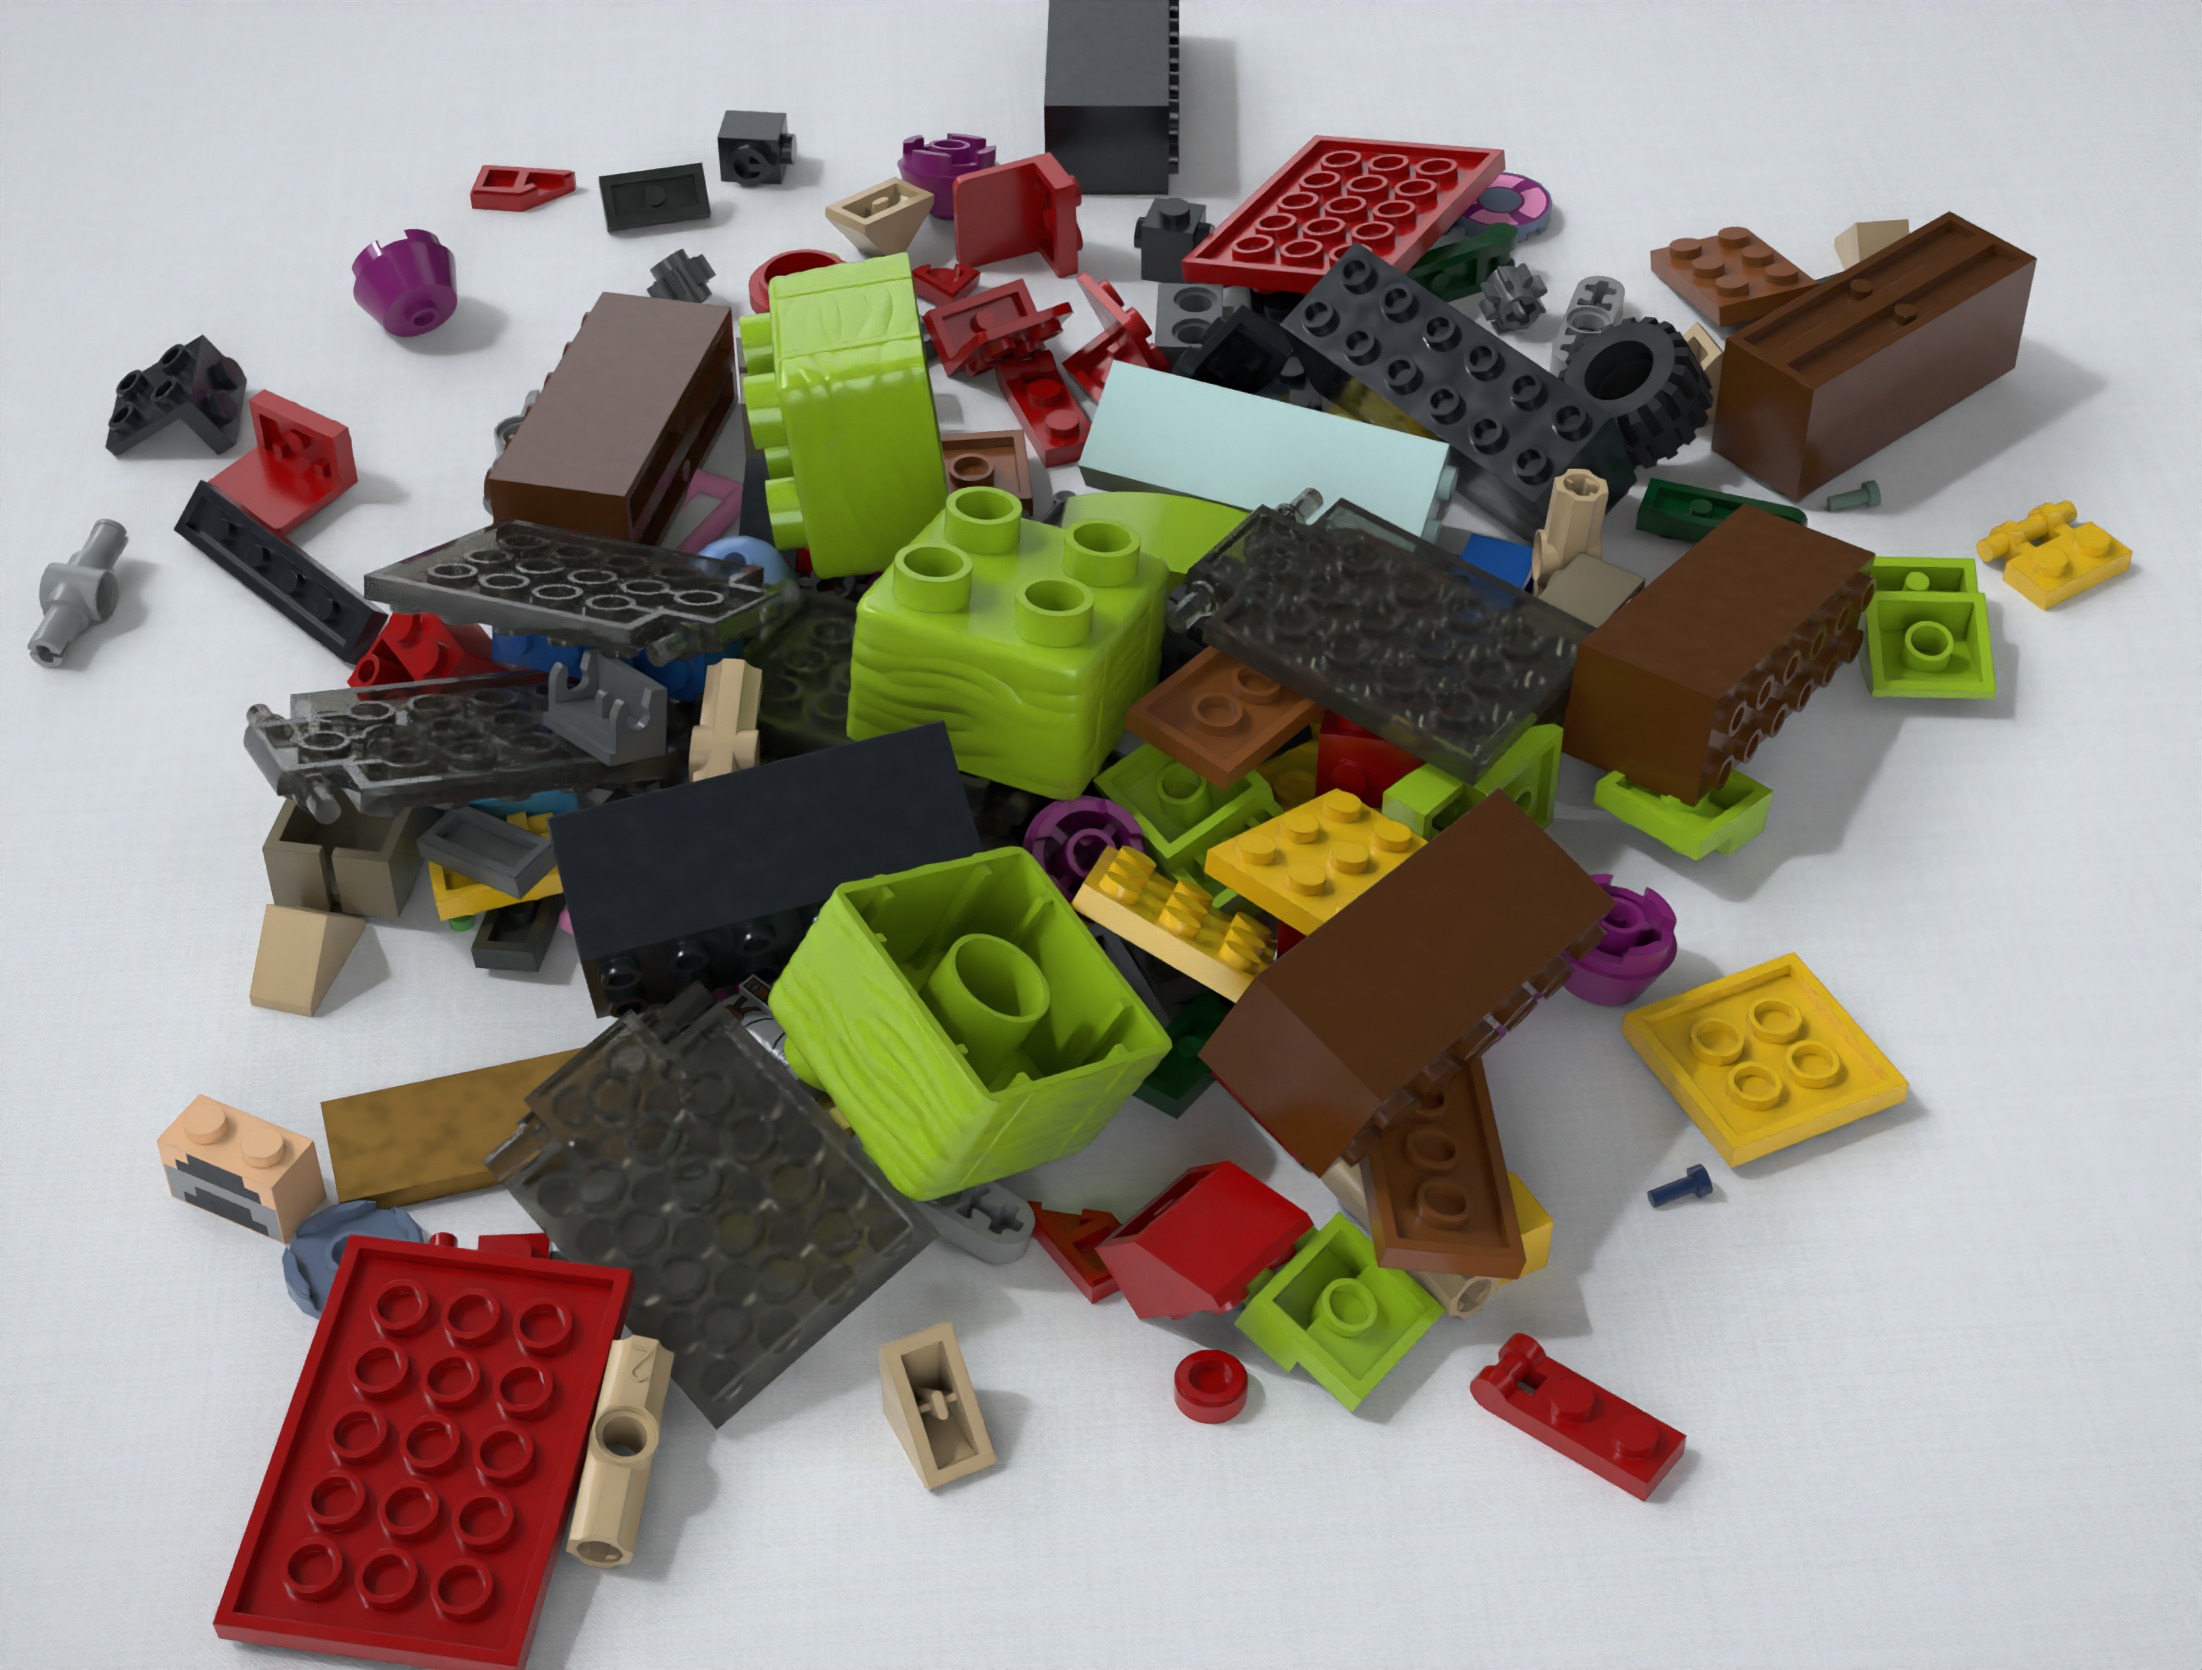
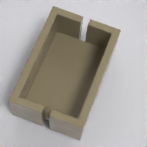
[262,721,455,919]

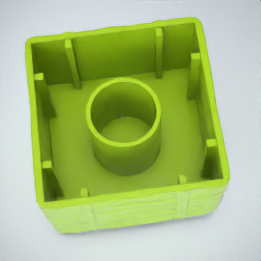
[739,252,950,580]
[847,486,1170,801]
[768,846,1172,1202]

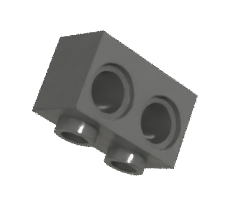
[1155,283,1234,375]

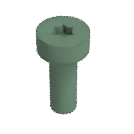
[1827,480,1881,511]

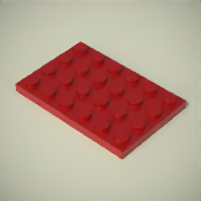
[1181,135,1506,297]
[212,1234,636,1670]

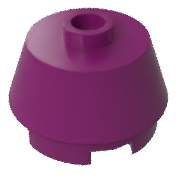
[897,133,1000,220]
[352,229,458,337]
[1023,795,1147,923]
[1563,874,1677,1006]

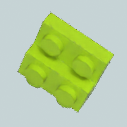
[1592,769,1774,861]
[1234,1211,1446,1412]

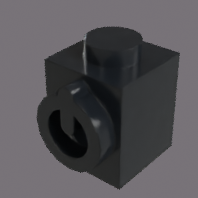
[717,110,797,186]
[1134,198,1216,284]

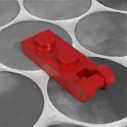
[995,350,1091,468]
[1470,1333,1687,1502]

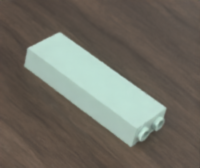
[1078,360,1459,568]

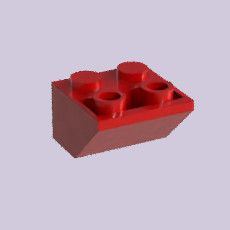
[347,587,519,737]
[1095,1160,1315,1321]

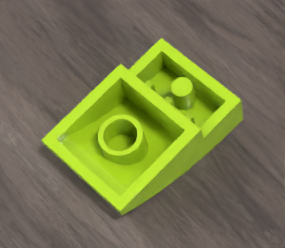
[1059,492,1253,600]
[1858,556,1997,699]
[1382,723,1564,842]
[1093,742,1286,918]

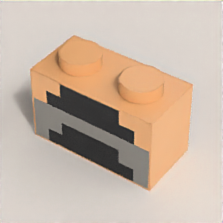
[156,1094,327,1244]

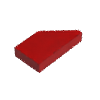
[470,165,577,212]
[1026,1200,1122,1304]

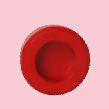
[1174,1350,1248,1424]

